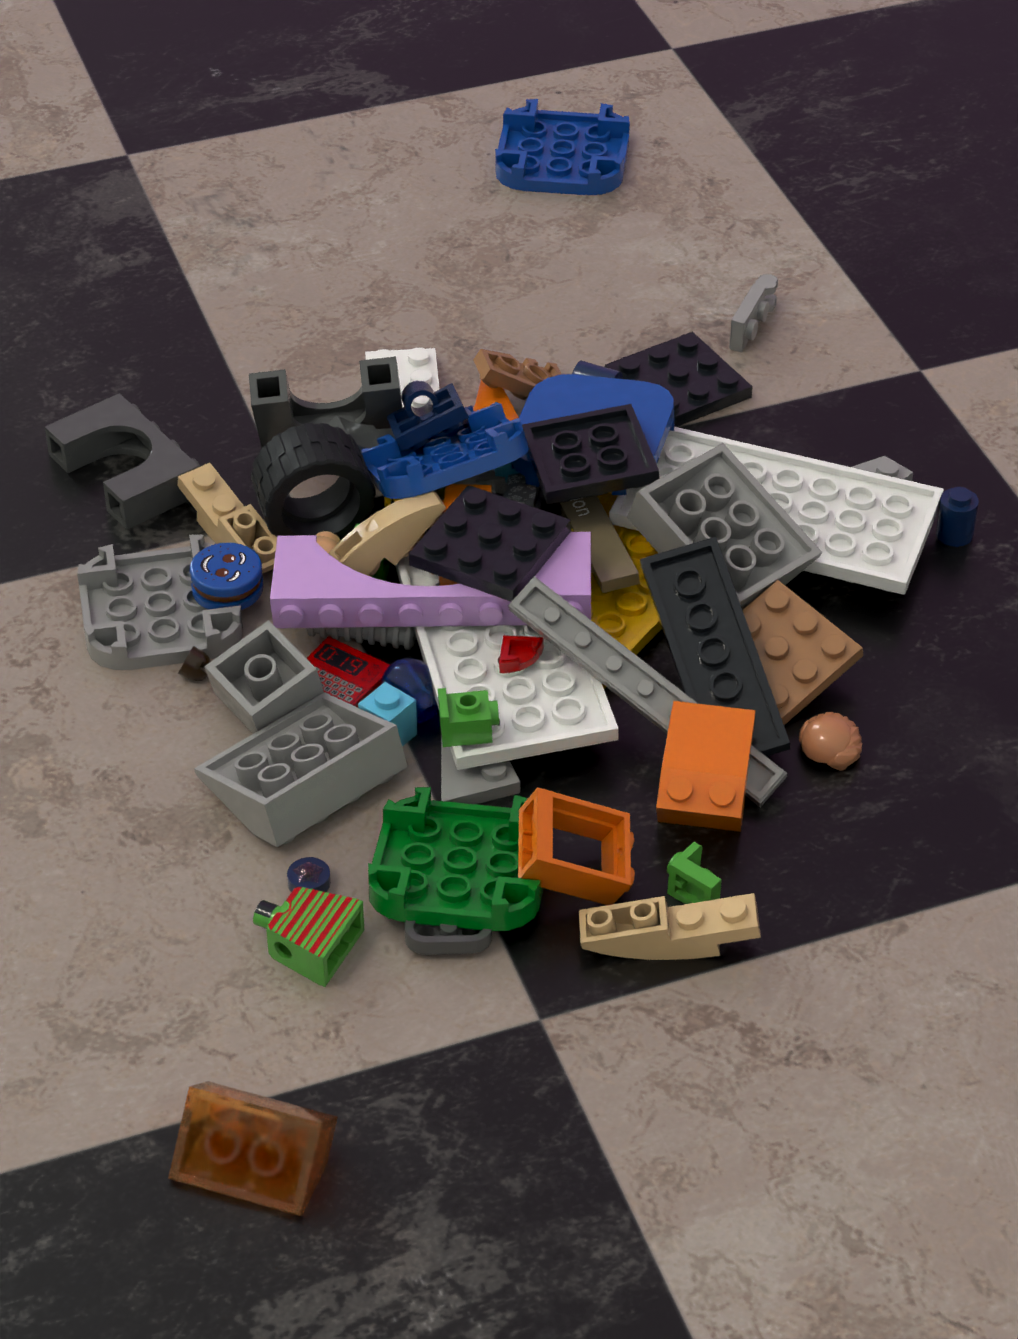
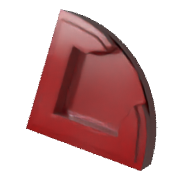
[499,635,544,673]

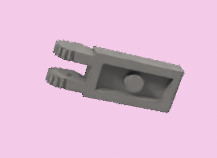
[729,274,778,352]

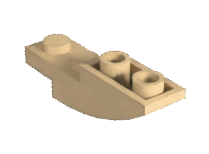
[177,463,277,574]
[328,491,446,577]
[579,893,761,960]

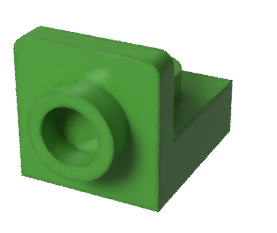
[667,842,722,904]

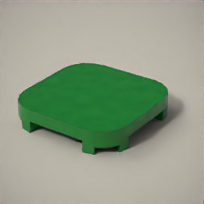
[368,787,543,931]

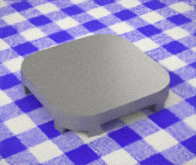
[77,535,243,670]

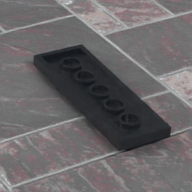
[640,537,790,757]

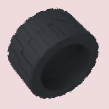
[251,423,376,540]

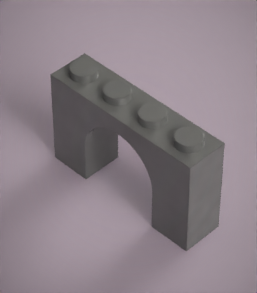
[249,356,403,447]
[45,393,201,530]

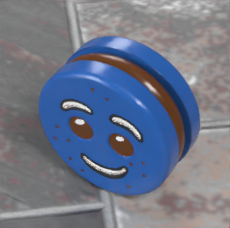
[190,543,264,610]

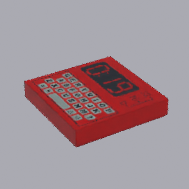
[307,636,393,707]

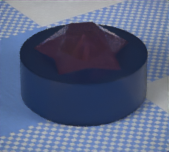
[287,857,331,892]

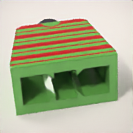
[253,887,365,987]

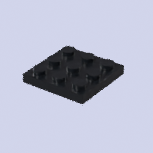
[605,331,753,427]
[522,404,660,505]
[409,485,571,602]

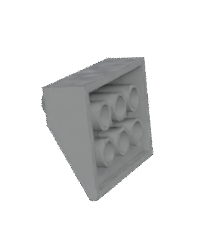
[627,443,822,610]
[194,692,408,847]

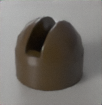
[178,646,211,681]

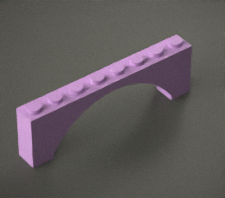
[270,532,591,628]

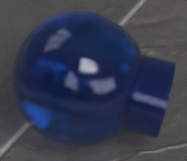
[381,658,439,724]

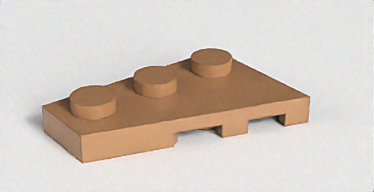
[473,349,562,400]

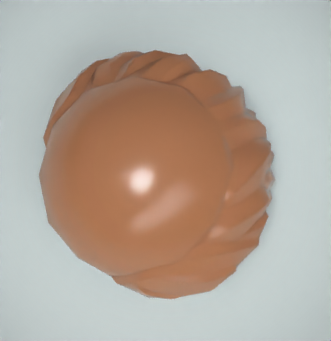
[799,712,862,771]

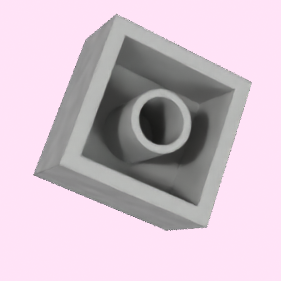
[204,620,324,734]

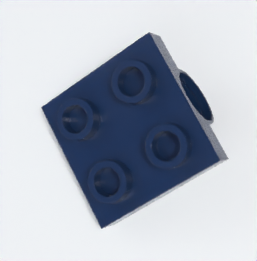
[387,380,469,451]

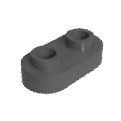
[405,920,492,955]

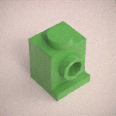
[438,688,499,747]

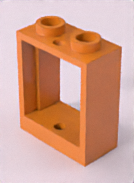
[518,787,635,905]

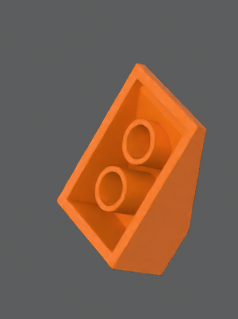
[656,701,756,832]

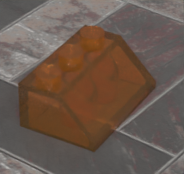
[168,1081,338,1216]

